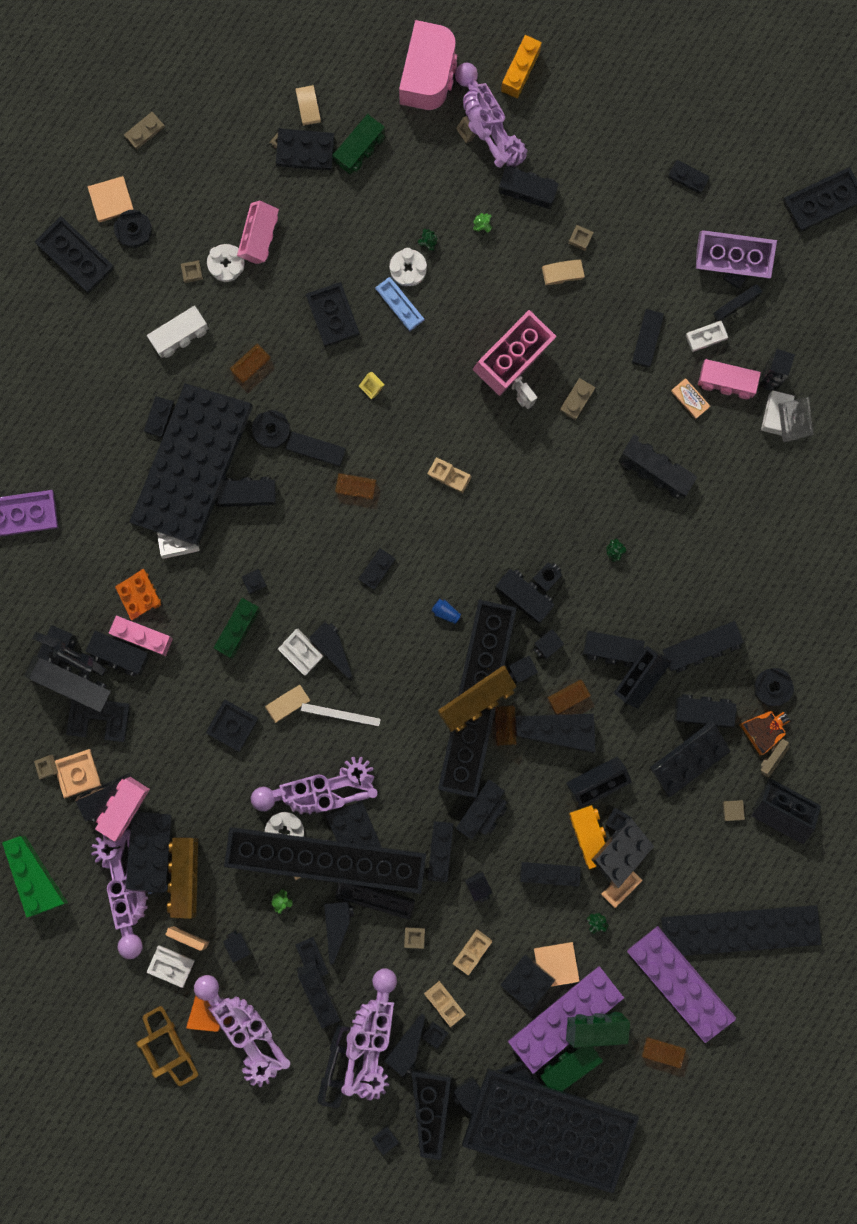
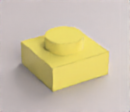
[359,372,385,399]

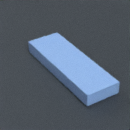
[375,277,425,331]

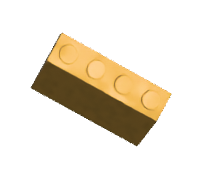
[438,665,516,732]
[167,838,198,919]

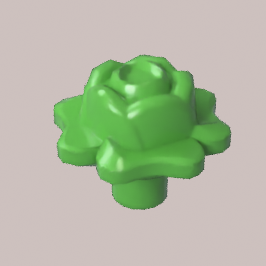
[473,213,492,232]
[271,889,292,914]

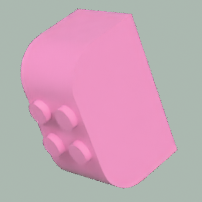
[399,20,458,110]
[472,310,557,396]

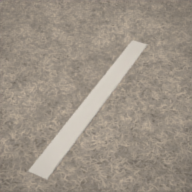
[301,703,380,726]

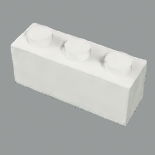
[147,306,209,358]

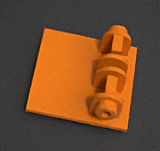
[115,569,161,620]

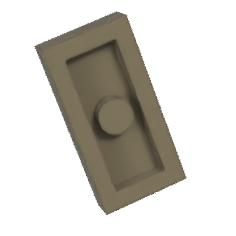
[124,112,165,150]
[560,378,596,420]
[760,738,790,779]

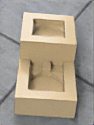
[296,85,321,126]
[542,260,585,285]
[427,458,472,493]
[265,685,310,723]
[453,929,492,976]
[424,981,466,1027]

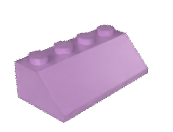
[696,230,777,278]

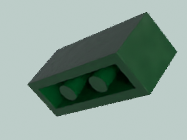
[333,114,386,175]
[214,598,261,659]
[566,1012,630,1048]
[539,1046,603,1091]

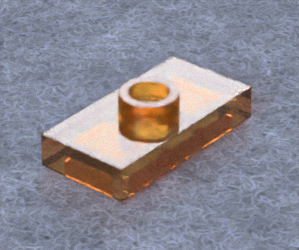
[230,344,271,383]
[335,473,376,499]
[548,679,591,714]
[642,1037,686,1068]

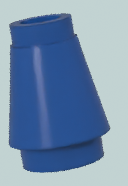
[432,598,461,624]

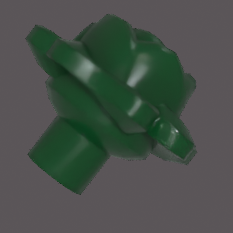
[418,229,438,251]
[606,539,626,562]
[586,913,609,934]

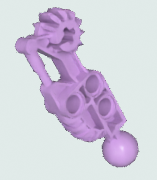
[455,63,527,168]
[251,757,377,815]
[92,830,148,959]
[341,968,397,1100]
[194,975,290,1087]

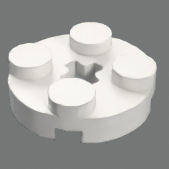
[207,244,245,282]
[389,248,427,286]
[265,812,304,837]

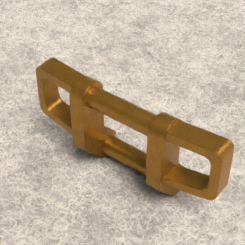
[136,1006,198,1086]

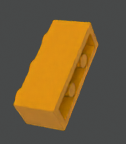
[501,35,542,99]
[568,805,607,869]

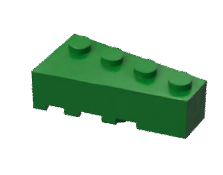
[2,836,68,918]

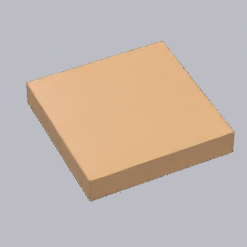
[88,176,134,222]
[55,749,102,798]
[165,926,209,951]
[534,942,579,986]

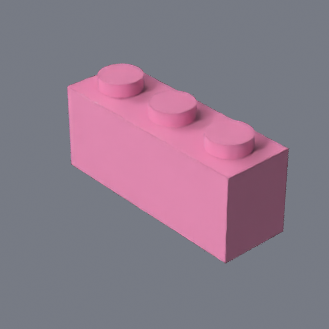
[237,201,279,264]
[698,359,761,399]
[109,616,173,656]
[95,777,150,842]

